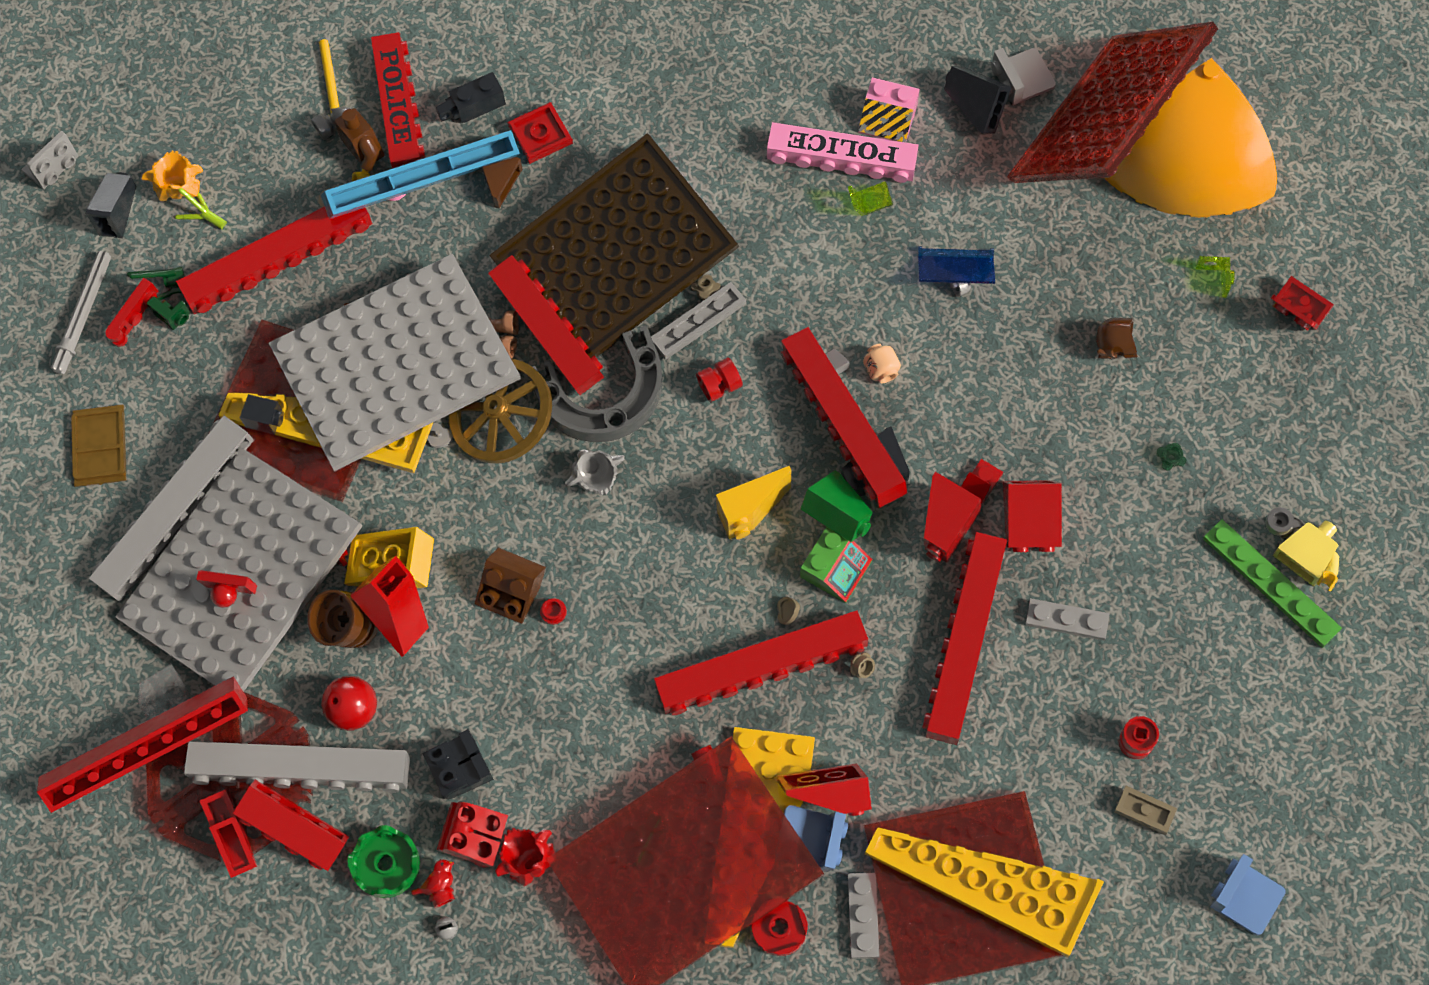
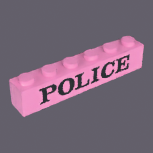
[767,122,918,183]

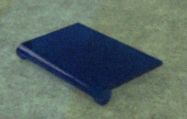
[918,246,995,284]

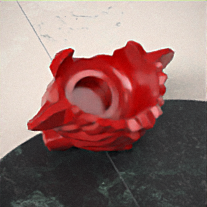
[495,828,558,887]

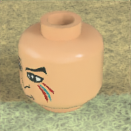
[863,344,901,383]

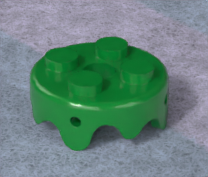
[348,825,420,898]

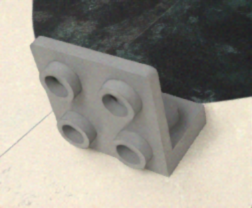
[21,131,79,189]

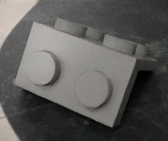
[991,48,1056,105]

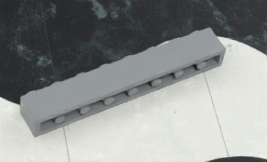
[89,415,254,602]
[184,742,410,793]

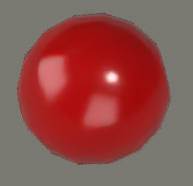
[321,675,377,731]

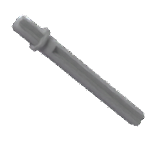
[51,250,111,374]

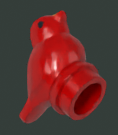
[411,859,455,908]

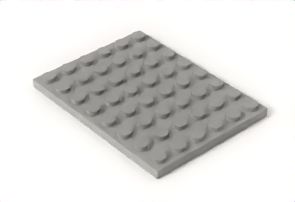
[269,254,521,471]
[116,447,363,692]

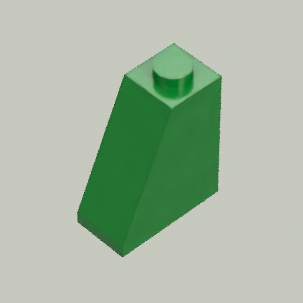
[800,470,873,542]

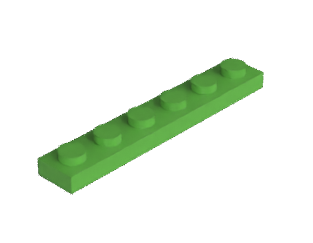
[1203,519,1342,648]

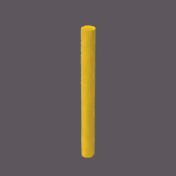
[319,39,339,113]

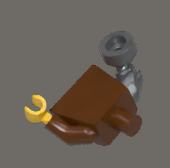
[311,107,385,181]

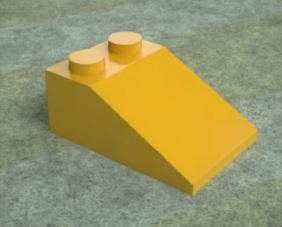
[716,466,791,539]
[344,527,434,588]

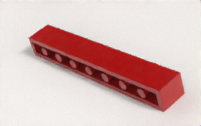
[176,206,373,315]
[780,327,907,508]
[922,532,1007,745]
[654,610,868,715]
[37,676,248,813]

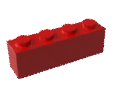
[233,779,349,871]

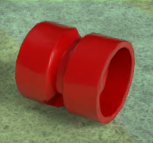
[696,357,743,403]
[1118,716,1159,759]

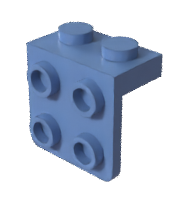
[775,805,848,872]
[1210,854,1285,936]

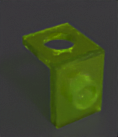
[848,181,893,216]
[1195,256,1235,298]

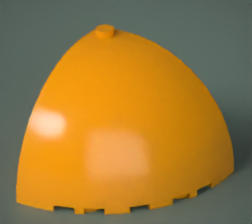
[1099,58,1277,218]

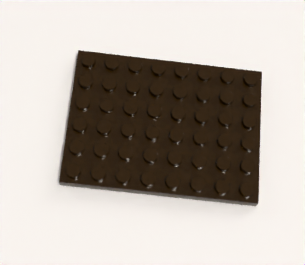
[489,133,739,358]

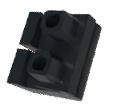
[422,729,494,800]

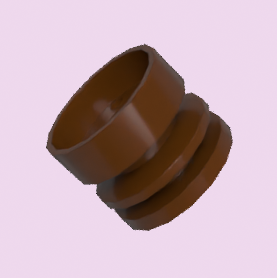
[307,590,378,648]

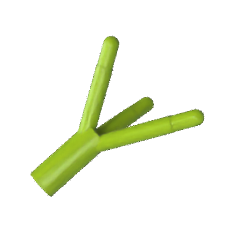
[175,188,227,230]

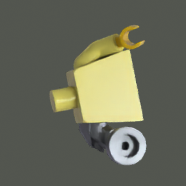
[1265,507,1339,591]

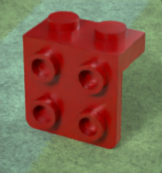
[1271,276,1334,331]

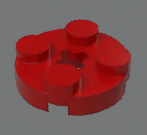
[752,898,808,956]

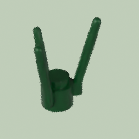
[127,267,185,301]

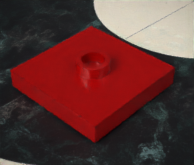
[507,102,573,164]

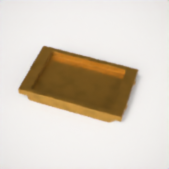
[71,405,127,487]

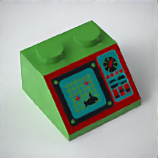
[800,527,873,603]

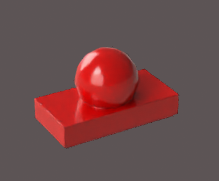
[196,570,257,608]

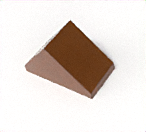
[483,157,523,209]

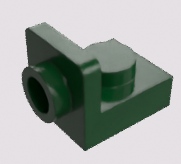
[147,296,191,330]

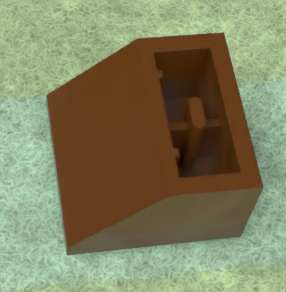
[475,547,546,624]

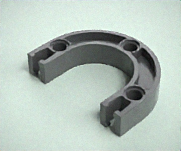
[528,325,663,442]

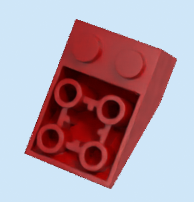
[350,555,429,657]

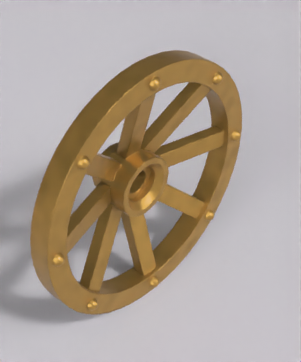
[449,359,552,464]

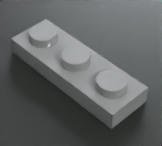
[1025,598,1110,641]
[848,873,879,959]

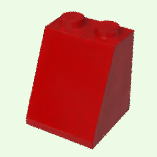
[924,471,981,563]
[1003,480,1062,552]

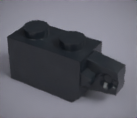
[436,72,506,123]

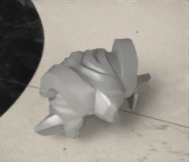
[565,450,625,495]

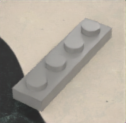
[651,282,746,360]

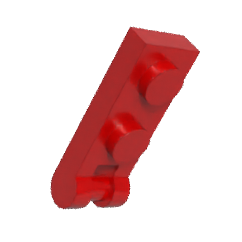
[105,278,159,347]

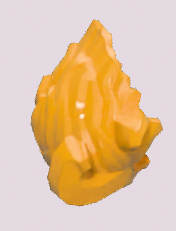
[142,150,203,201]

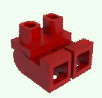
[437,802,508,868]

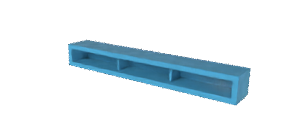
[321,130,520,219]

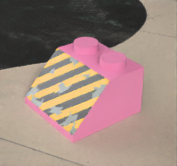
[858,78,920,143]

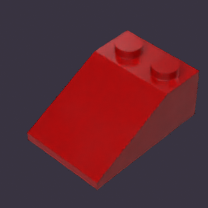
[777,763,872,816]

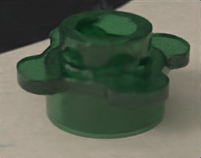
[1156,443,1187,471]

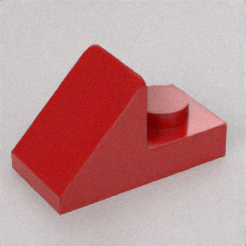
[961,459,1003,506]

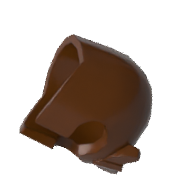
[1096,318,1138,359]

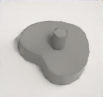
[427,423,454,448]

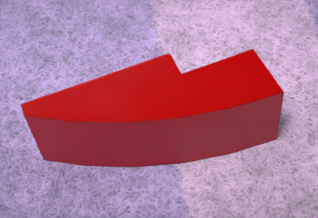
[200,788,257,878]

